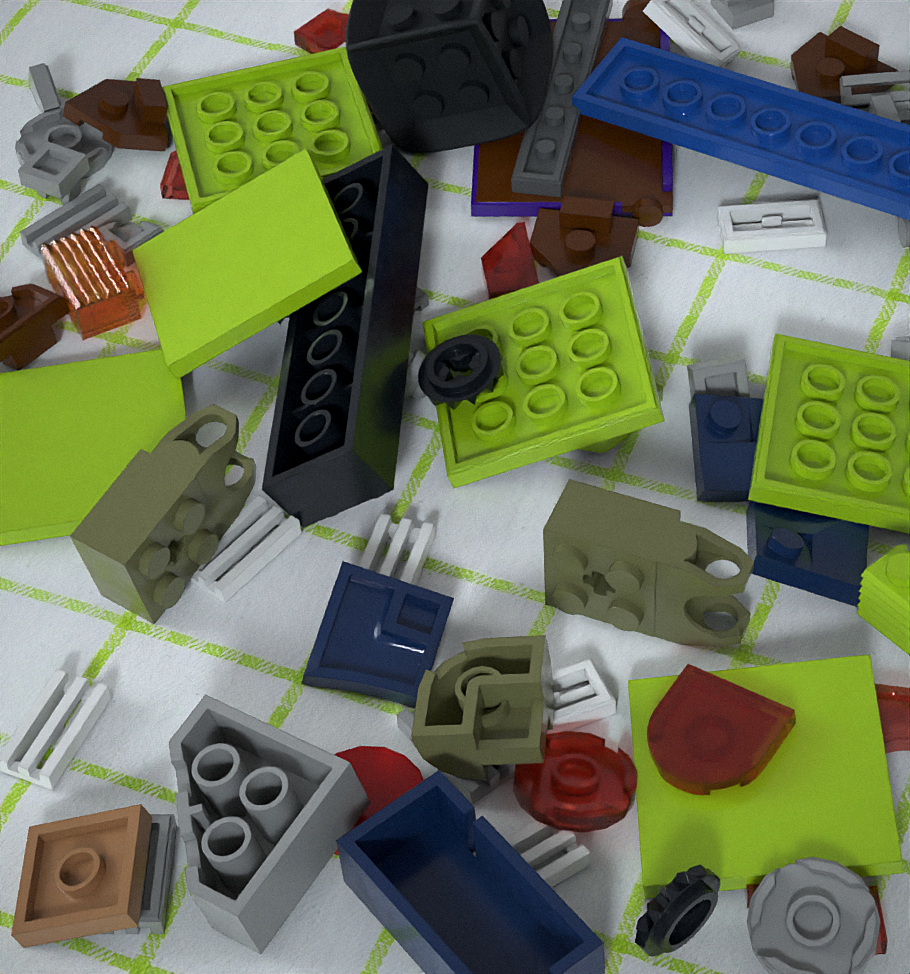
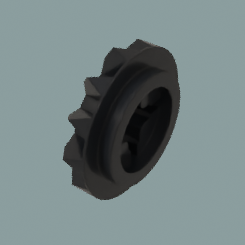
[418,334,504,410]
[635,864,720,956]

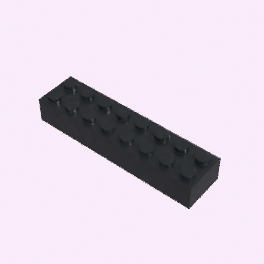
[262,144,429,528]

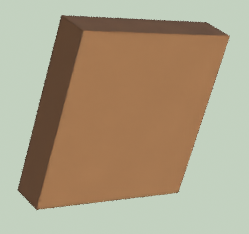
[11,804,152,948]

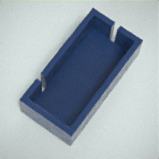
[336,770,605,974]

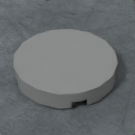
[15,108,113,179]
[747,857,880,974]

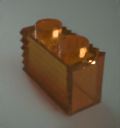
[40,225,144,341]

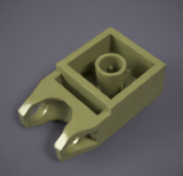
[70,404,256,624]
[543,479,754,647]

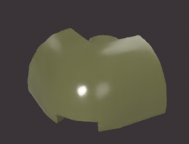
[411,635,554,781]

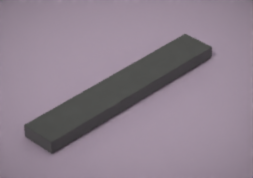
[511,0,613,198]

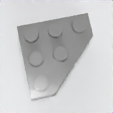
[169,694,371,954]

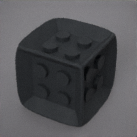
[345,0,553,153]

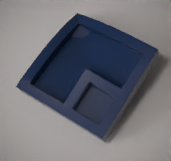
[689,394,763,502]
[746,501,870,608]
[301,561,454,708]

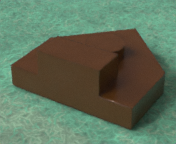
[790,26,898,108]
[63,78,168,151]
[530,196,639,277]
[0,283,70,371]

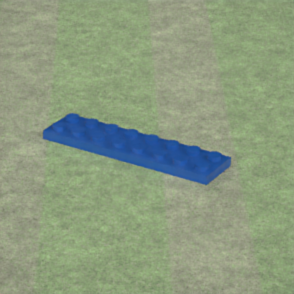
[572,37,910,221]

